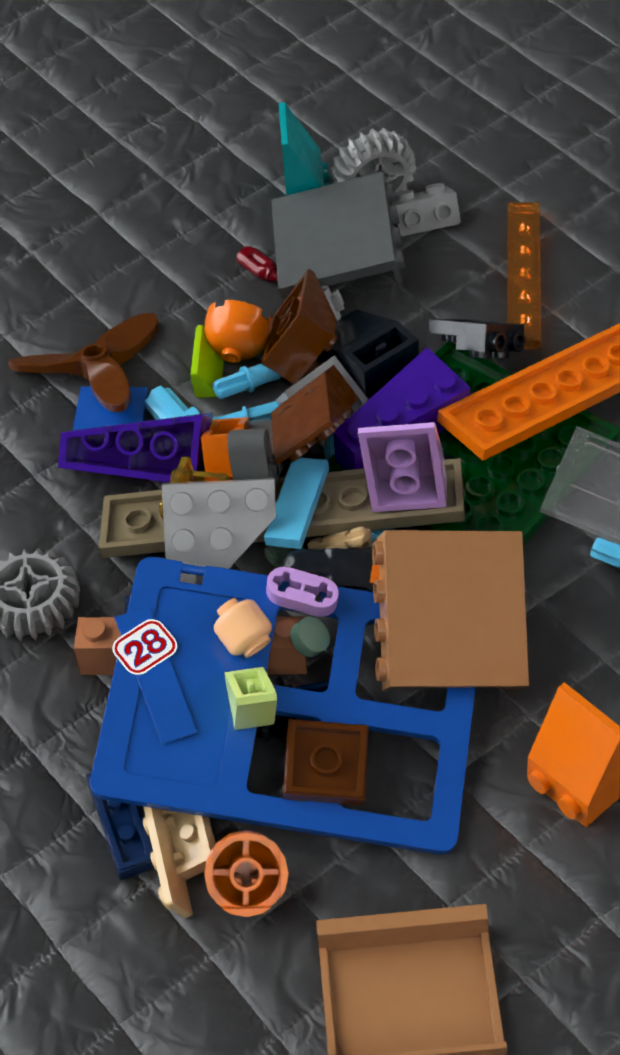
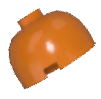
[204,300,273,363]
[204,830,289,917]

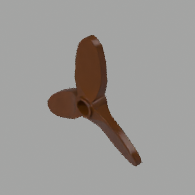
[7,313,159,412]

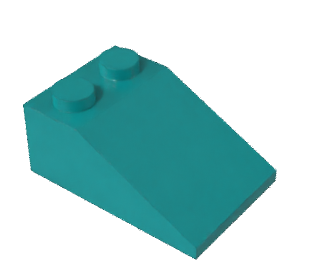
[278,102,330,196]

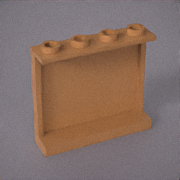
[372,530,529,691]
[316,904,507,1055]

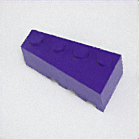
[58,412,213,483]

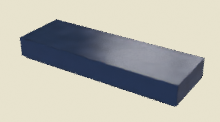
[85,774,155,880]

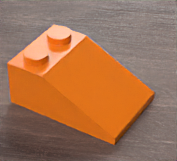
[527,682,620,828]

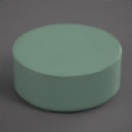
[290,616,330,657]

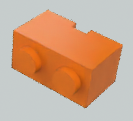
[201,417,250,481]

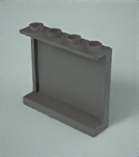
[271,171,406,301]

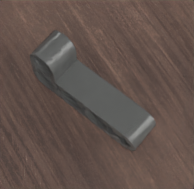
[228,419,286,492]

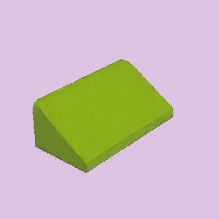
[191,325,224,398]

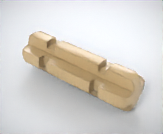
[307,526,372,549]

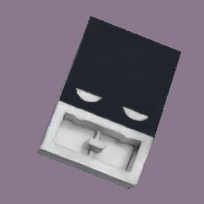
[318,309,419,399]

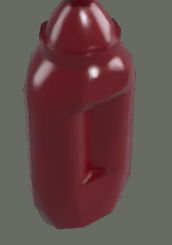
[236,246,278,283]

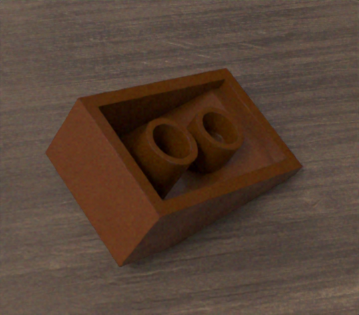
[262,268,337,384]

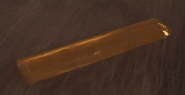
[507,202,541,349]

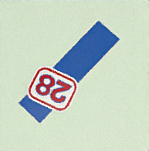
[112,607,198,744]

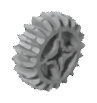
[331,128,417,193]
[0,548,80,641]

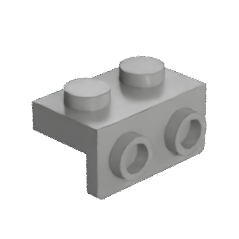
[391,183,461,236]

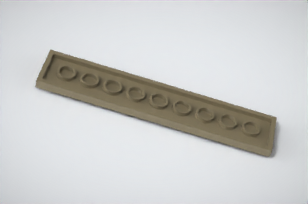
[99,458,465,558]

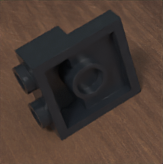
[428,319,526,359]

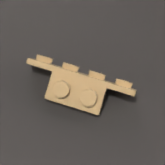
[143,806,215,919]

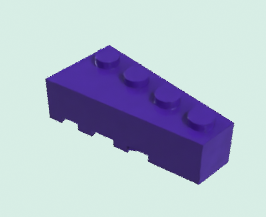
[333,347,470,470]

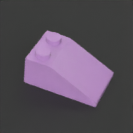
[358,422,447,512]

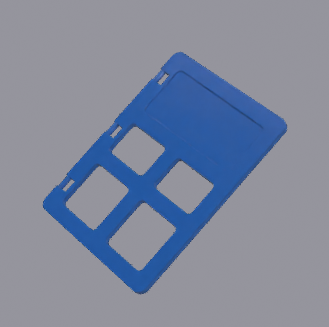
[90,557,475,855]

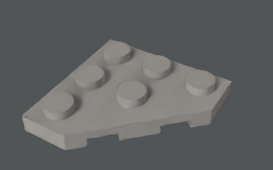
[162,478,276,585]

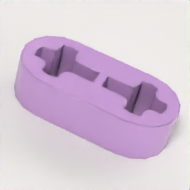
[266,567,339,617]

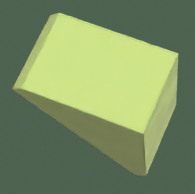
[224,667,277,730]

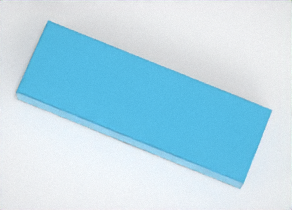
[264,458,329,549]

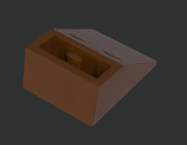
[271,365,359,465]

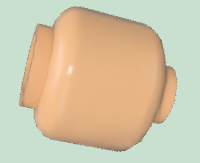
[214,598,272,658]

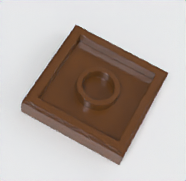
[282,719,369,806]

